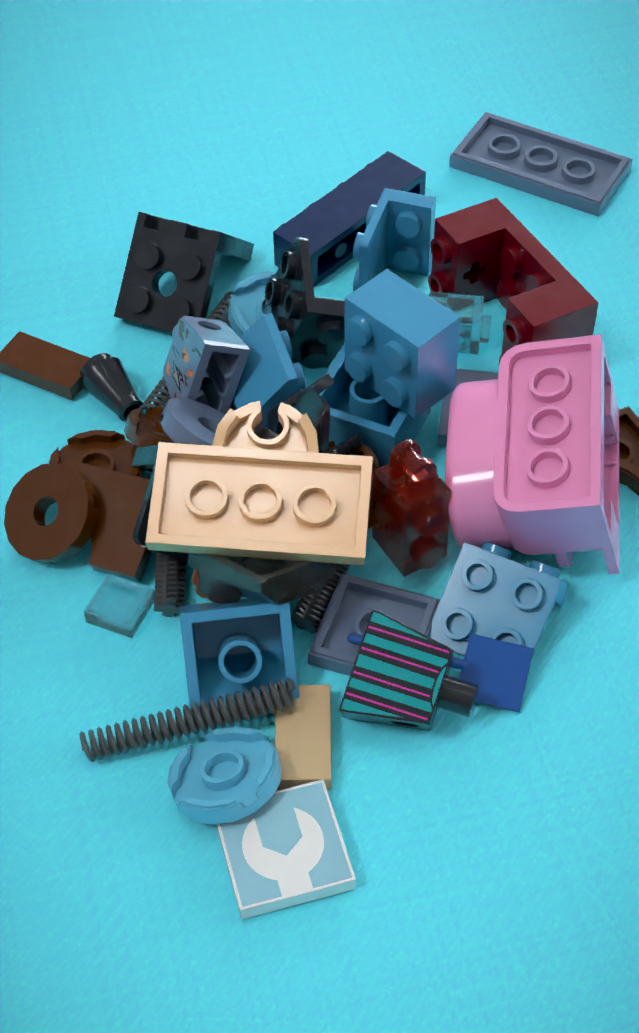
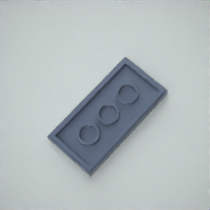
[449,112,633,217]

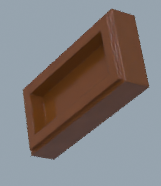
[0,331,90,400]

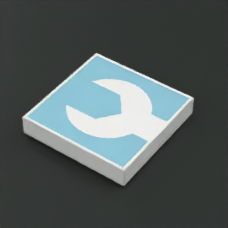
[216,779,356,920]

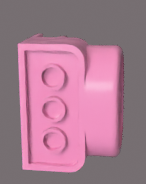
[445,334,620,574]

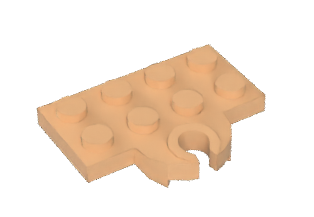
[145,401,373,565]

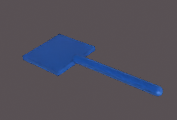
[347,633,534,712]

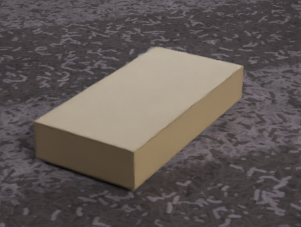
[275,684,331,790]

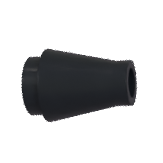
[80,353,143,421]

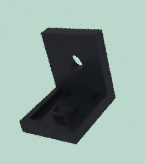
[114,212,254,332]

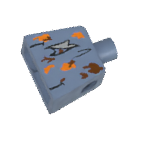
[163,316,250,414]

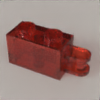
[372,439,452,577]

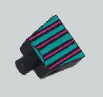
[339,609,479,731]

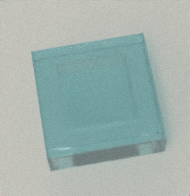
[84,573,154,638]

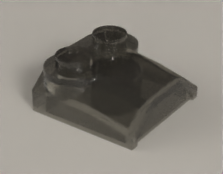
[188,553,340,605]

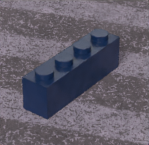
[273,151,426,286]

